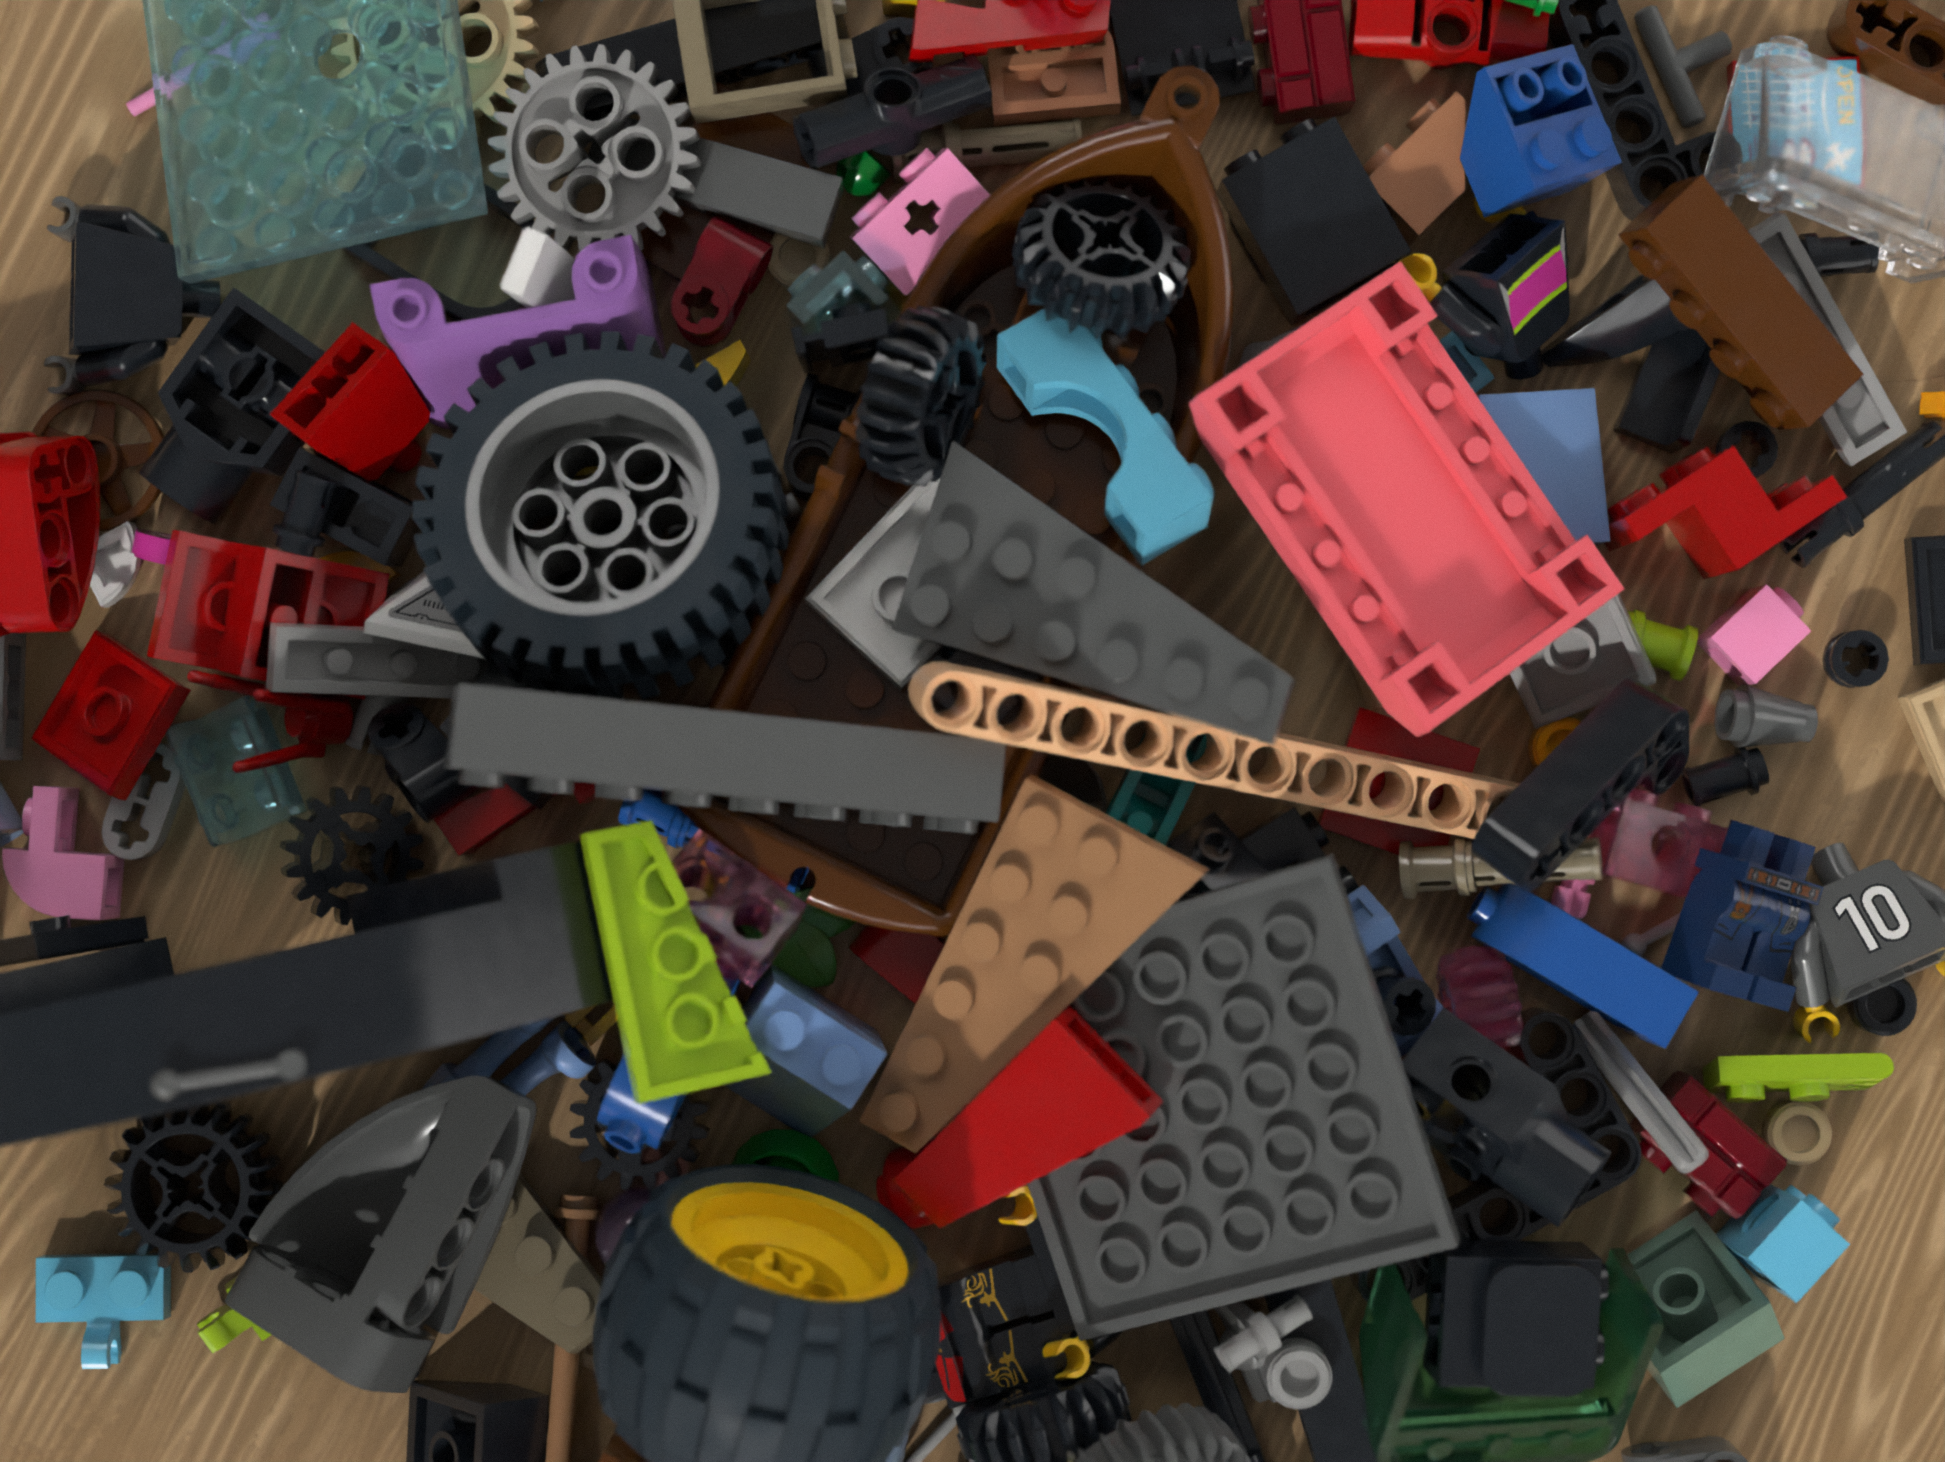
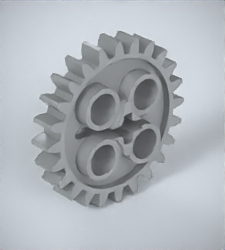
[488,44,701,252]

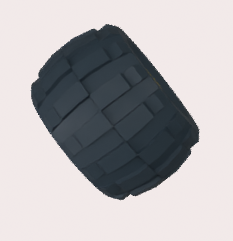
[593,1164,941,1462]

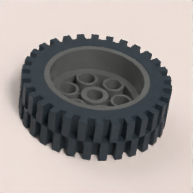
[412,331,789,701]

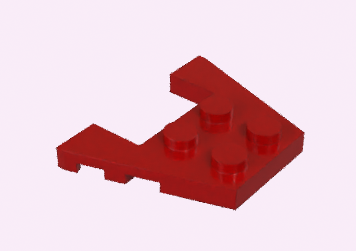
[908,0,1111,63]

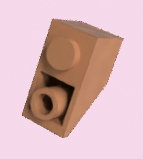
[1363,91,1466,247]

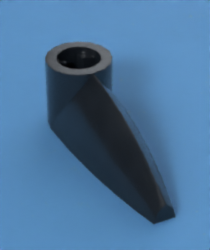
[1541,274,1690,367]

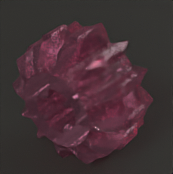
[1436,945,1524,1049]

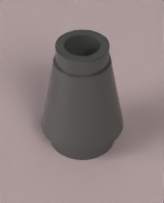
[1714,684,1818,748]

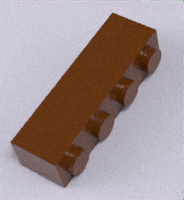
[1618,174,1864,430]

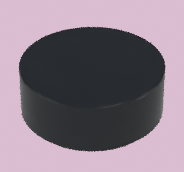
[1846,978,1917,1036]

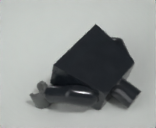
[44,196,220,395]

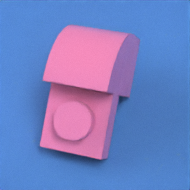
[2,786,124,921]

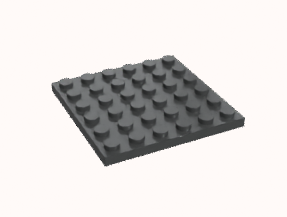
[992,854,1460,1341]

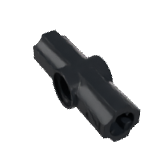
[793,54,992,169]

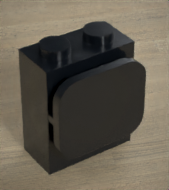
[1217,117,1411,325]
[1423,1240,1609,1397]

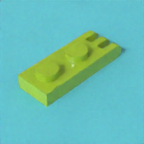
[1702,1053,1894,1103]

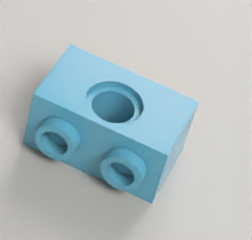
[1716,1184,1850,1303]

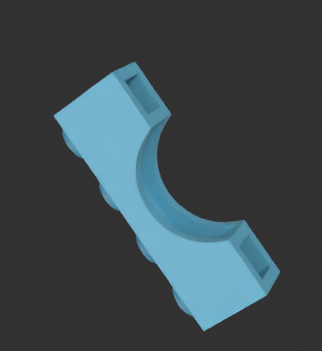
[997,309,1214,566]

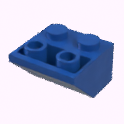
[1460,44,1622,218]

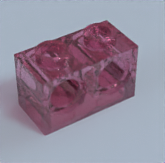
[671,829,807,988]

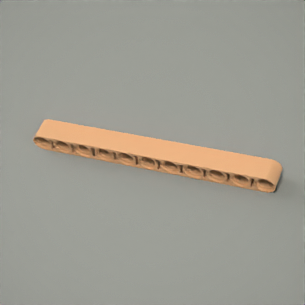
[908,662,1591,839]

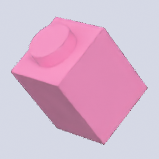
[1697,584,1811,686]

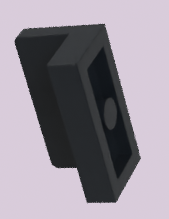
[1613,328,1720,454]

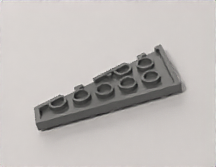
[892,441,1295,746]

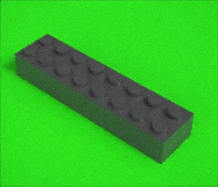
[444,683,1006,834]

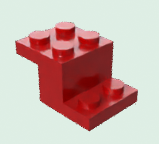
[1604,446,1847,580]
[147,529,390,700]

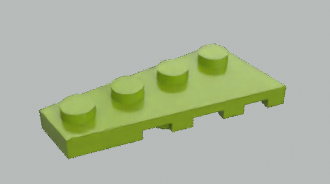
[580,820,771,1103]

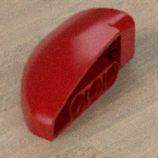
[0,431,100,637]

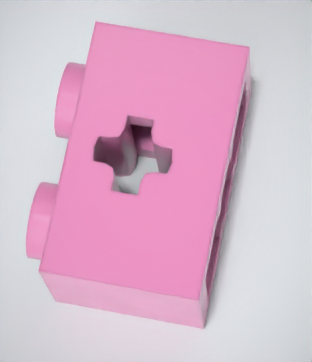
[849,147,990,296]

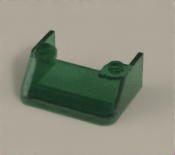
[1359,1247,1664,1462]

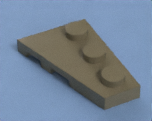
[474,1172,602,1354]

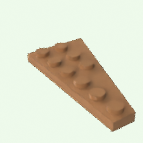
[859,775,1209,1153]

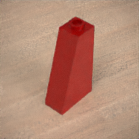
[894,1006,1164,1228]

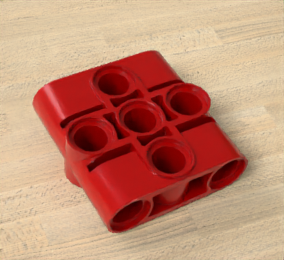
[1348,0,1549,70]

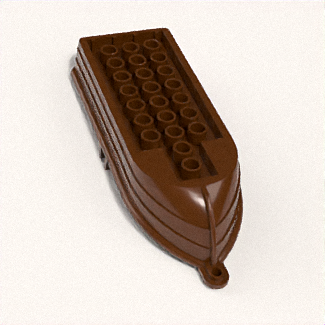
[676,66,1234,936]

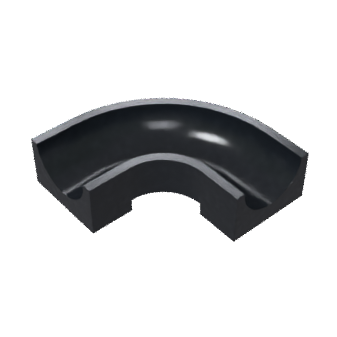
[0,840,614,1147]

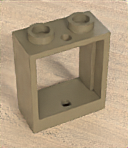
[673,0,858,124]

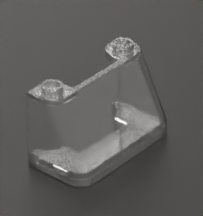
[1703,35,1945,284]

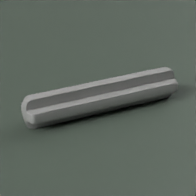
[1572,1011,1709,1174]

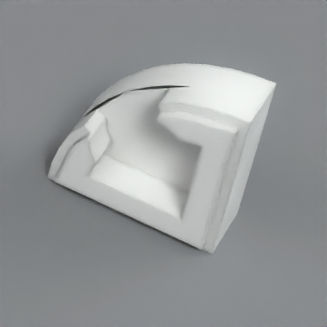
[90,521,141,608]

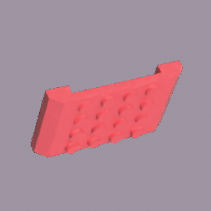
[1189,261,1624,737]

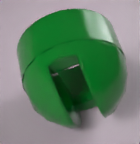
[835,150,892,197]

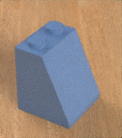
[722,963,887,1137]

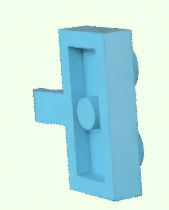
[36,1253,171,1369]

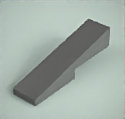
[588,110,844,249]

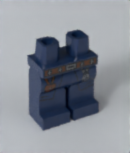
[1661,820,1824,1012]

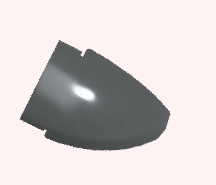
[225,1075,537,1393]

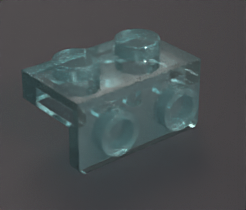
[786,250,889,335]
[165,695,307,847]

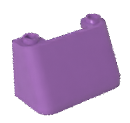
[370,235,666,429]

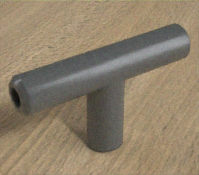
[1634,5,1732,129]

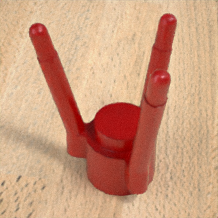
[187,670,353,774]

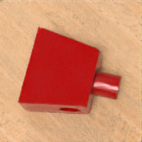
[270,322,430,482]

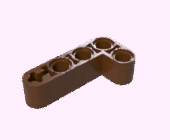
[1826,0,1945,116]

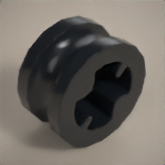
[1715,421,1778,478]
[1822,630,1889,688]

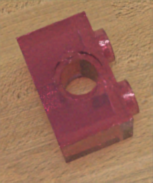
[1589,788,1728,899]

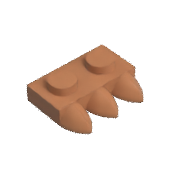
[988,30,1121,126]

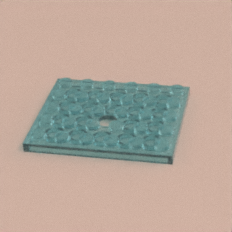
[142,0,488,284]

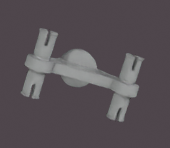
[1214,1294,1312,1403]

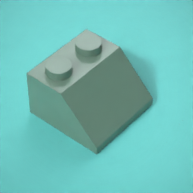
[1604,1210,1785,1408]

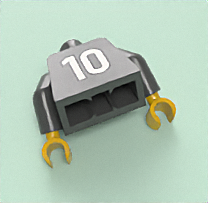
[1790,842,1945,1044]

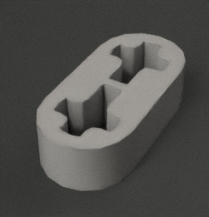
[101,743,189,860]

